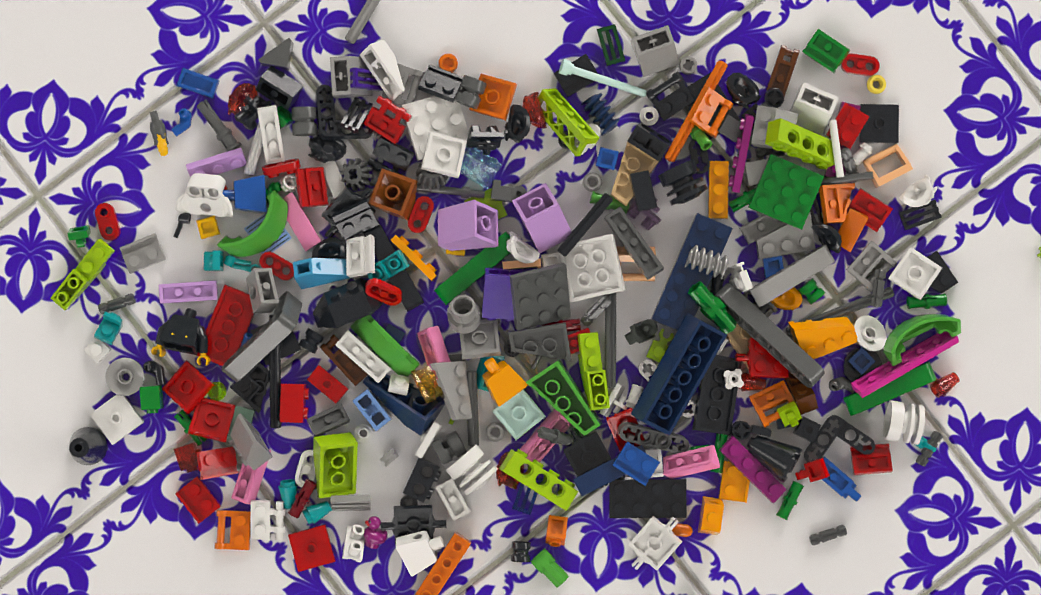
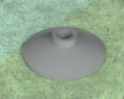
[106,358,144,396]

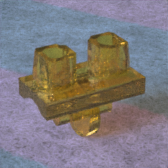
[411,365,443,403]

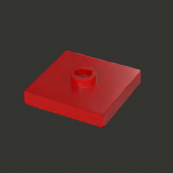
[162,360,214,414]
[188,398,236,443]
[288,524,336,572]

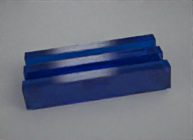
[512,477,543,515]

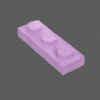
[186,148,247,177]
[159,280,218,304]

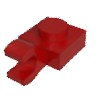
[795,458,830,482]

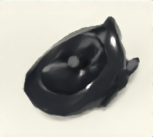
[726,73,761,109]
[504,104,531,143]
[308,135,347,163]
[811,224,842,253]
[312,237,346,259]

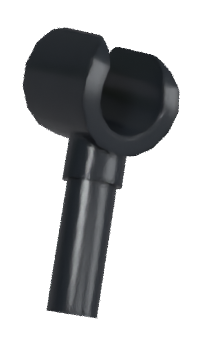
[173,213,191,238]

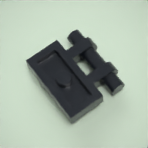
[368,135,415,176]

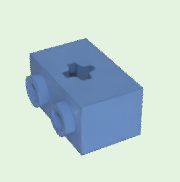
[353,389,392,431]

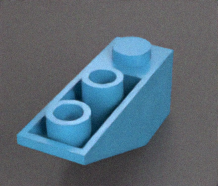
[293,258,353,290]

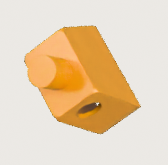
[482,358,528,407]
[698,496,724,535]

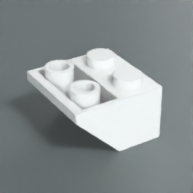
[790,83,839,135]

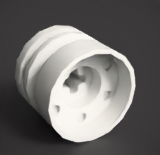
[883,400,925,445]
[446,444,497,495]

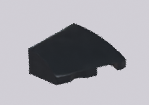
[230,362,270,413]

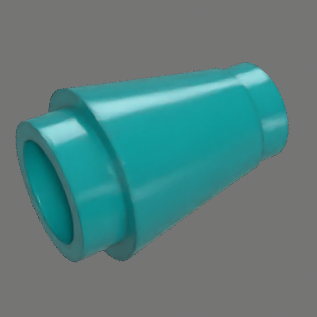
[278,479,298,509]
[302,501,332,524]

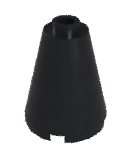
[69,427,108,465]
[746,435,802,483]

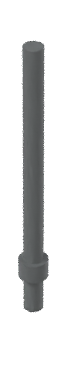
[370,178,485,199]

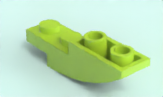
[50,238,115,310]
[577,332,610,410]

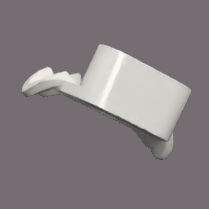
[175,173,233,217]

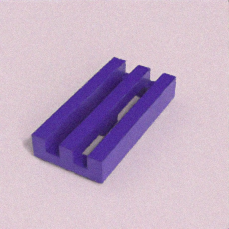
[350,68,383,91]

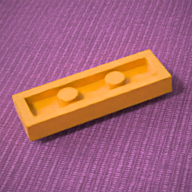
[708,161,729,219]
[391,235,437,281]

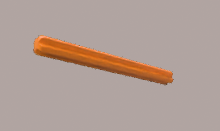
[665,61,728,162]

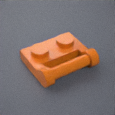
[687,87,733,138]
[749,380,799,428]
[214,510,251,550]

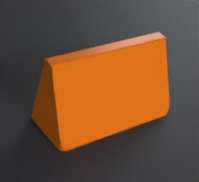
[838,208,868,252]

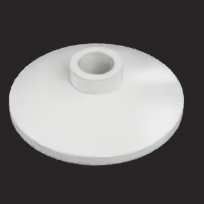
[854,315,887,352]

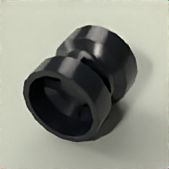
[764,87,784,108]
[299,328,325,354]
[511,541,531,562]

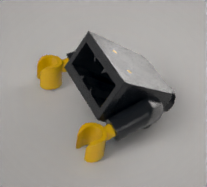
[151,308,210,366]

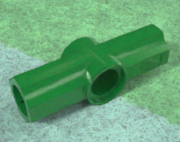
[688,281,737,334]

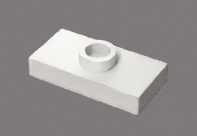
[415,422,442,459]

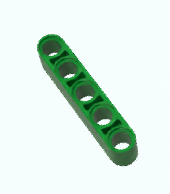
[434,231,511,305]
[843,362,937,416]

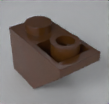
[784,372,818,415]

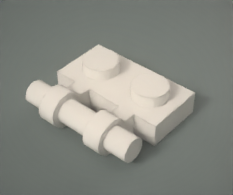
[250,500,286,540]

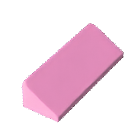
[283,192,321,252]
[417,326,451,387]
[520,409,572,462]
[663,445,720,479]
[231,450,271,505]

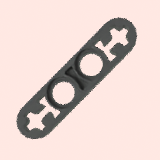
[617,422,689,453]

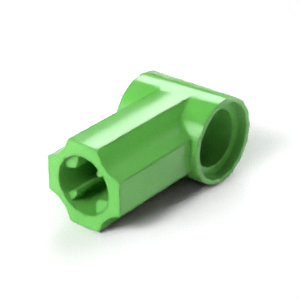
[530,548,569,588]

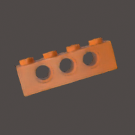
[415,531,471,595]

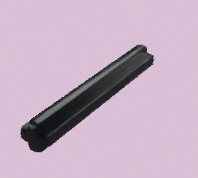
[557,193,613,257]

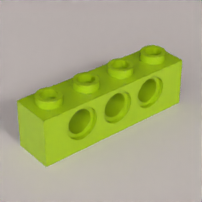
[765,118,835,169]
[499,449,579,511]

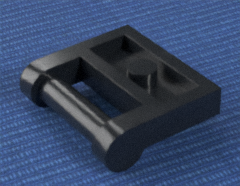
[646,71,696,121]

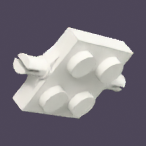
[628,516,683,571]

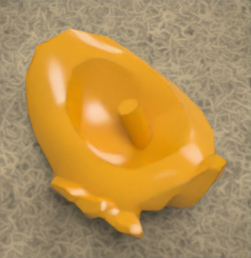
[770,287,802,310]

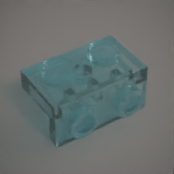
[460,148,502,190]

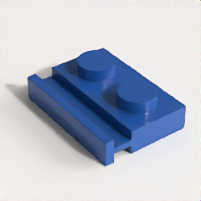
[612,442,660,486]

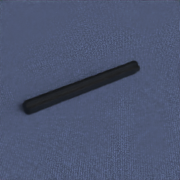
[269,314,282,429]

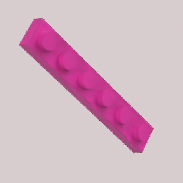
[851,331,959,398]

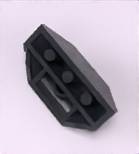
[313,278,383,328]

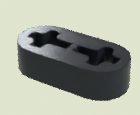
[688,140,710,174]

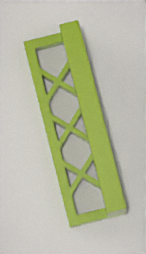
[533,88,600,157]

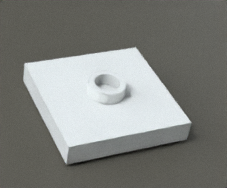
[421,131,467,178]
[888,247,942,300]
[90,394,144,445]

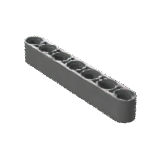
[715,283,825,388]

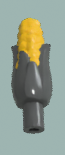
[149,111,169,156]

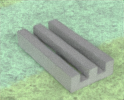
[331,495,371,511]

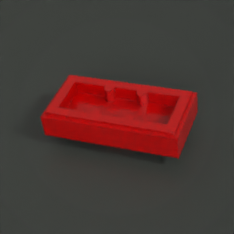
[307,365,349,404]

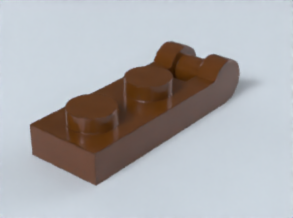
[764,45,800,97]
[320,334,368,386]

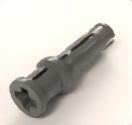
[197,100,242,152]

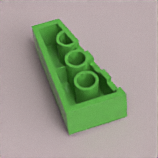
[526,359,602,436]

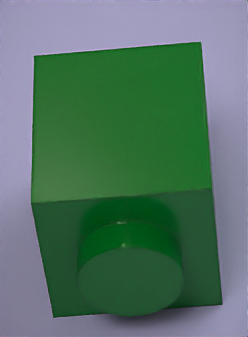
[140,386,164,414]

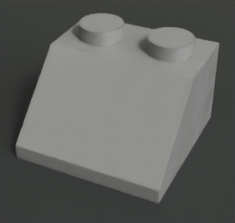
[751,105,798,149]
[230,413,273,470]

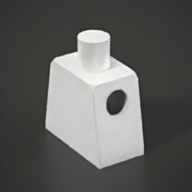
[396,531,445,576]

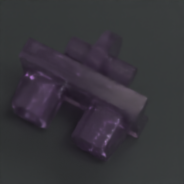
[626,198,661,231]

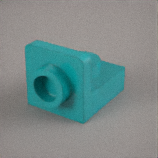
[204,251,224,271]
[94,312,122,345]

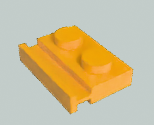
[718,461,750,503]

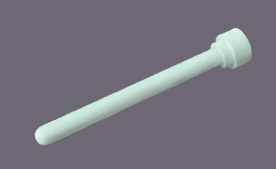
[559,59,647,97]

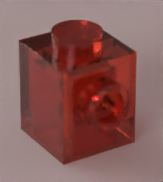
[174,442,201,473]

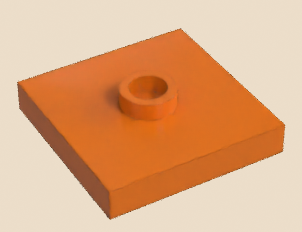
[469,74,517,121]

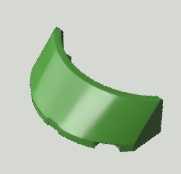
[217,190,288,257]
[883,314,961,366]
[350,315,420,377]

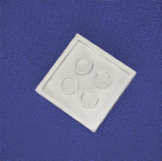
[401,96,469,161]
[558,234,626,302]

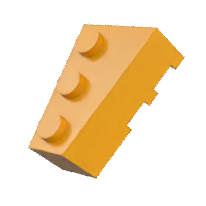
[788,317,857,359]

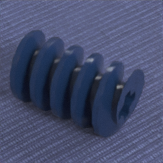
[581,93,620,136]

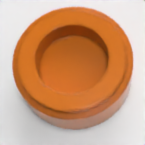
[439,54,458,73]

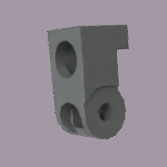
[490,180,527,203]

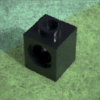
[793,416,821,442]

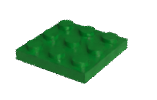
[748,154,824,230]

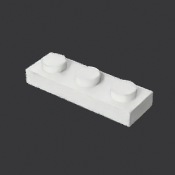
[257,105,285,165]
[335,330,391,383]

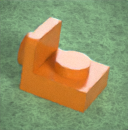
[545,515,568,547]

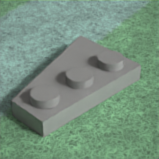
[755,212,816,259]
[430,361,472,420]

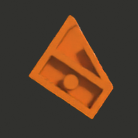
[819,183,855,224]

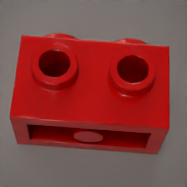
[280,383,309,423]

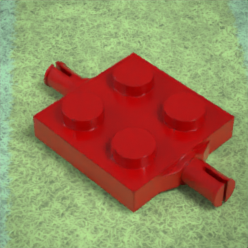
[735,338,789,378]

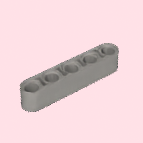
[750,244,835,307]

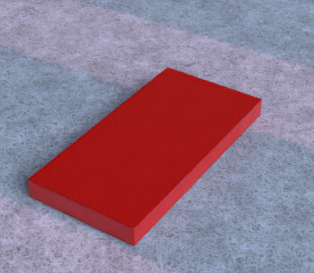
[196,284,255,366]

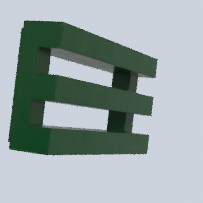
[597,24,625,66]

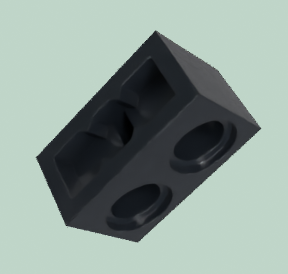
[627,122,672,162]
[403,458,442,503]

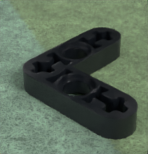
[315,85,374,140]
[804,415,875,462]

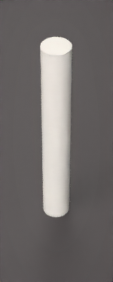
[829,120,844,178]

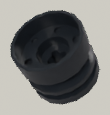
[658,159,708,206]

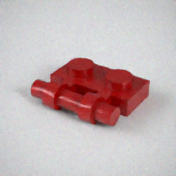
[363,96,412,144]

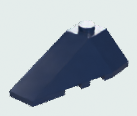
[363,374,445,436]

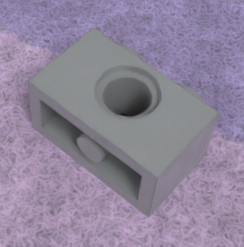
[246,268,279,313]

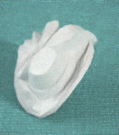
[900,175,938,207]
[506,231,540,264]

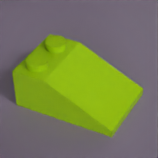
[313,432,358,499]

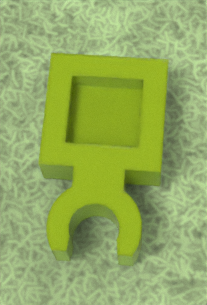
[646,329,674,363]

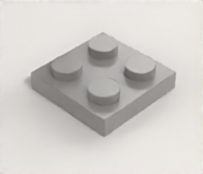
[460,319,501,360]

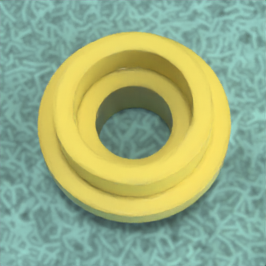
[867,75,886,94]

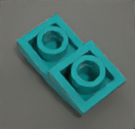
[367,250,410,281]

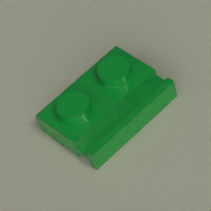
[802,29,850,73]

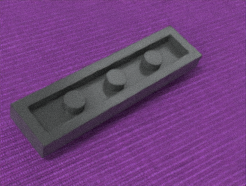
[604,207,664,280]

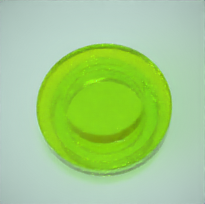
[207,382,227,401]

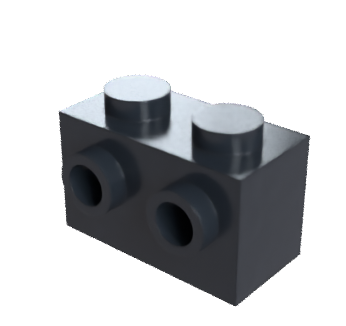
[255,66,304,110]

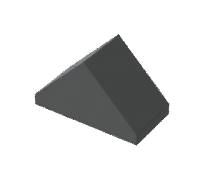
[258,38,293,70]

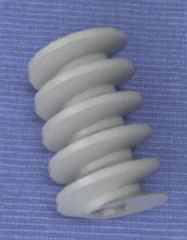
[685,245,728,280]

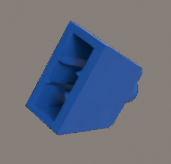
[223,175,266,213]

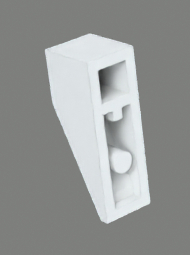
[360,40,404,101]

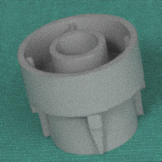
[447,294,481,334]

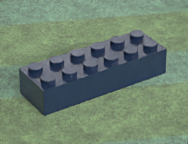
[651,213,733,331]
[631,313,727,436]

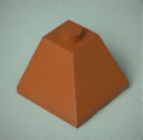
[368,168,417,221]

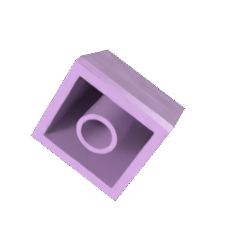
[512,183,571,253]
[437,200,498,251]

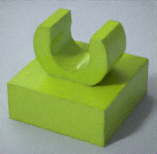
[777,401,802,427]

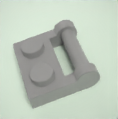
[382,63,425,105]
[846,241,897,292]

